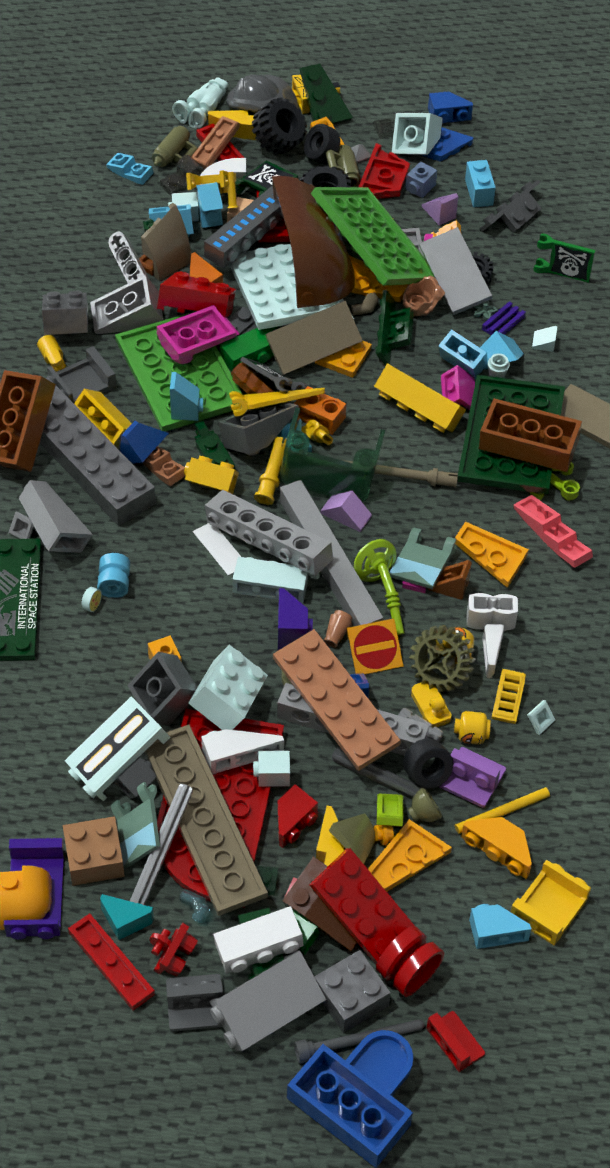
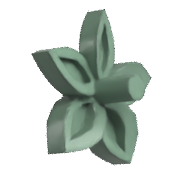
[474,301,498,320]

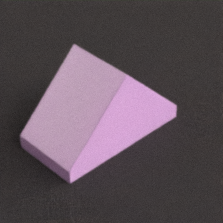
[422,193,458,225]
[320,491,372,532]

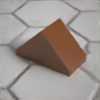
[427,560,472,600]

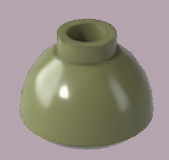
[408,788,442,822]

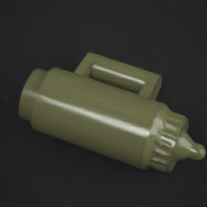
[152,126,198,167]
[326,145,360,187]

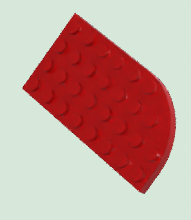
[157,709,284,908]

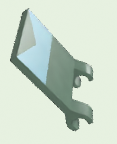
[389,527,457,589]
[111,782,160,868]

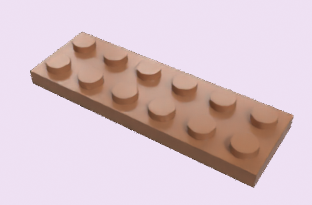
[273,629,401,771]

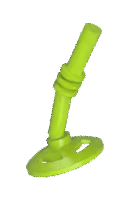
[354,539,404,635]

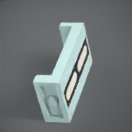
[65,697,171,801]

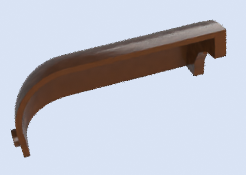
[272,176,355,308]

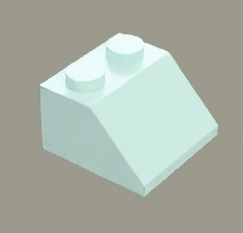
[392,113,442,155]

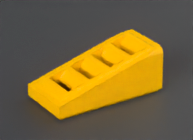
[491,669,526,724]

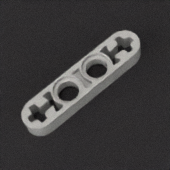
[108,232,149,283]

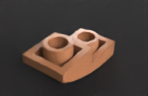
[142,446,185,486]

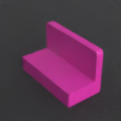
[441,365,475,410]

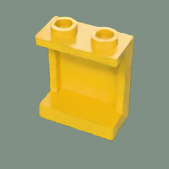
[511,860,591,946]

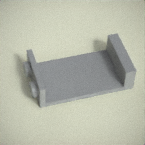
[209,951,327,1051]

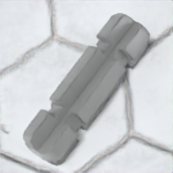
[398,708,443,742]

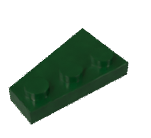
[299,63,353,123]

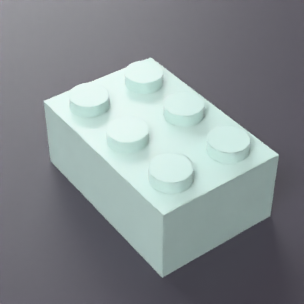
[189,644,268,730]

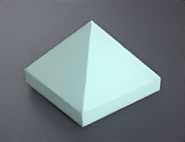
[527,700,555,735]

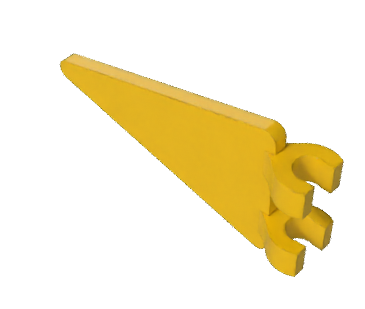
[229,388,325,416]

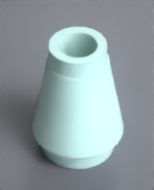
[488,353,510,378]

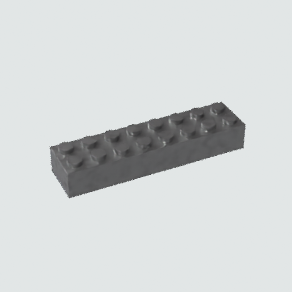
[40,378,156,526]

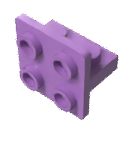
[439,747,506,808]

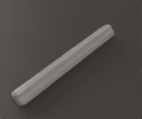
[130,784,193,905]

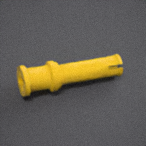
[254,437,289,505]

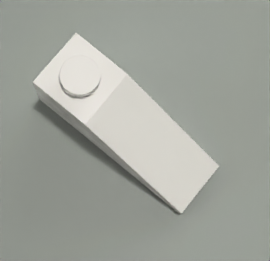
[201,729,284,774]

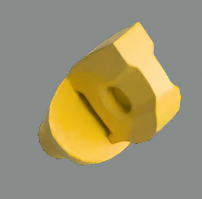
[301,420,333,445]

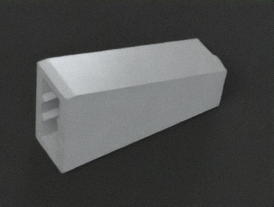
[19,480,93,553]

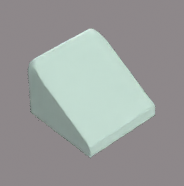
[532,326,557,352]

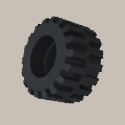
[252,98,307,155]
[300,166,351,187]

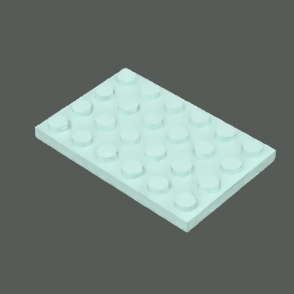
[229,244,340,330]

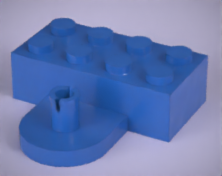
[287,1030,413,1168]

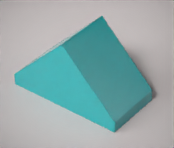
[100,894,154,940]

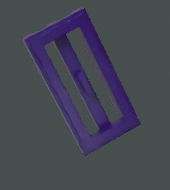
[482,302,526,335]

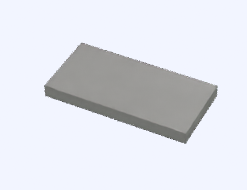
[419,227,492,315]

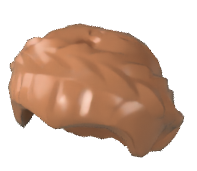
[402,276,445,316]

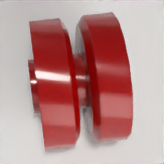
[376,925,445,997]

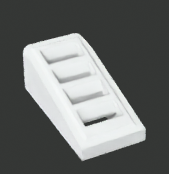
[482,624,504,678]

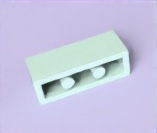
[233,557,308,603]

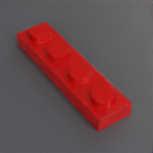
[68,913,155,1011]

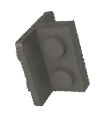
[166,974,223,1032]

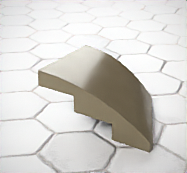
[141,203,191,281]

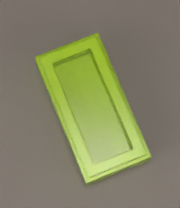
[376,793,403,826]

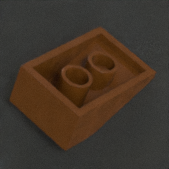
[282,856,357,951]

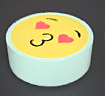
[82,587,102,612]

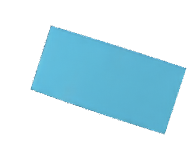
[106,153,154,185]

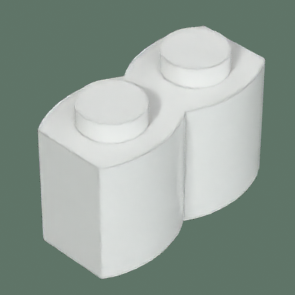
[467,593,518,631]

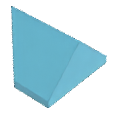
[480,331,524,369]

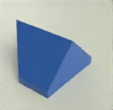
[120,421,169,463]

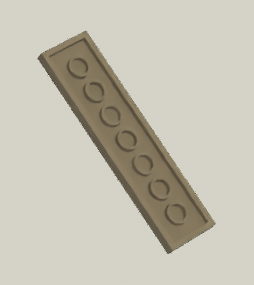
[145,725,268,916]

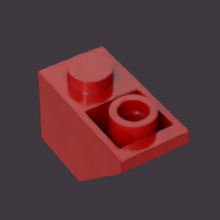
[277,784,318,848]

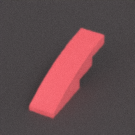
[514,495,593,568]

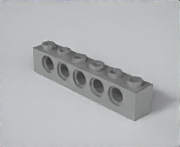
[205,490,333,576]
[277,683,429,756]

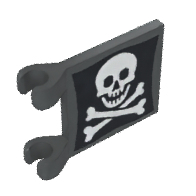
[240,357,308,393]

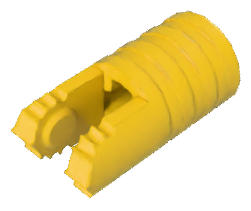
[37,335,66,372]

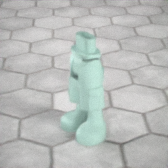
[172,78,229,129]

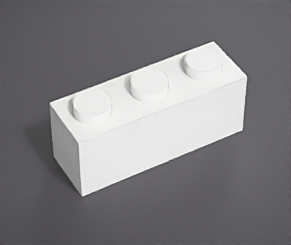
[213,906,303,974]

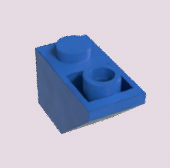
[428,92,473,123]

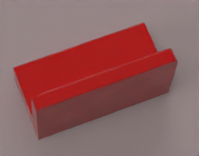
[426,1011,485,1072]

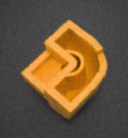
[0,865,52,930]

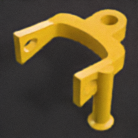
[186,170,238,208]

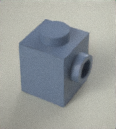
[406,161,437,198]

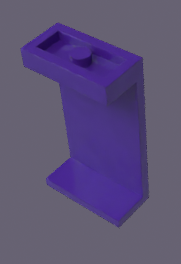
[4,838,64,939]

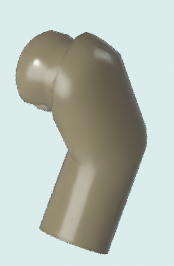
[351,293,378,316]

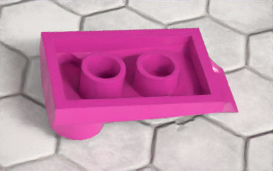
[156,305,239,364]

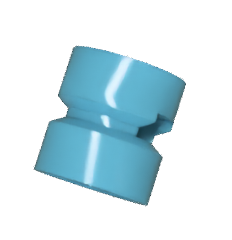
[97,553,130,597]

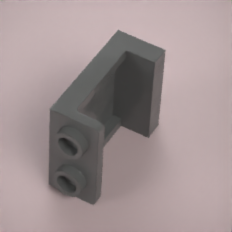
[46,346,117,403]

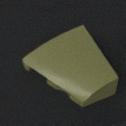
[329,813,375,864]

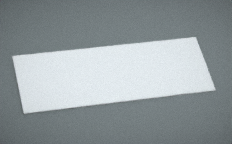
[193,523,241,575]

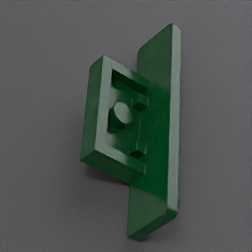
[375,289,414,366]

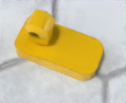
[411,681,452,728]

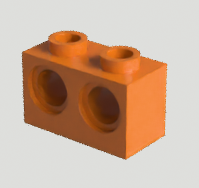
[294,386,346,435]

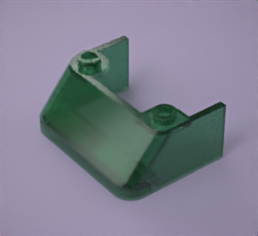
[280,407,385,502]

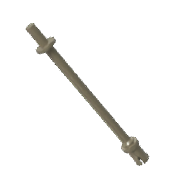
[283,449,458,488]

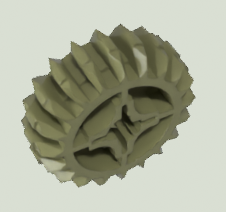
[409,625,476,692]

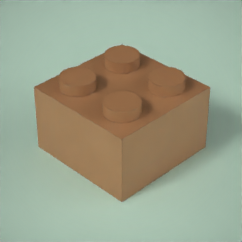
[63,816,125,886]

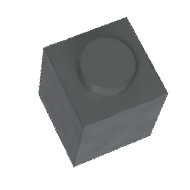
[114,757,156,799]

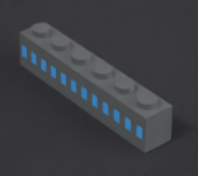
[204,185,284,268]

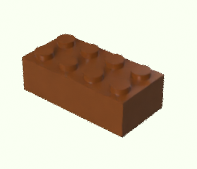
[0,370,56,472]
[479,398,582,472]

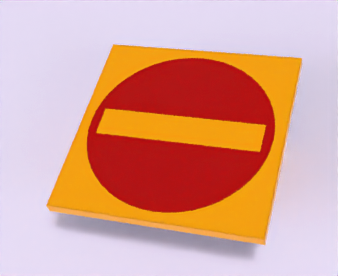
[347,618,403,674]

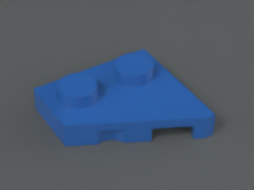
[422,127,473,162]

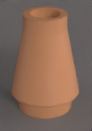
[324,610,353,648]

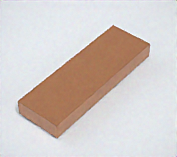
[190,116,240,169]

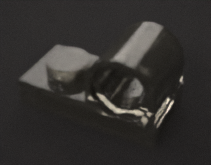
[160,155,204,197]

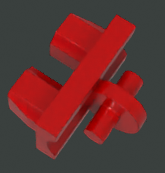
[149,923,198,976]

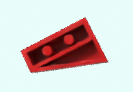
[157,271,236,318]

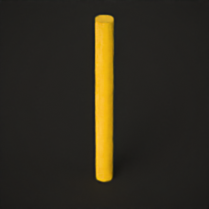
[455,787,550,834]

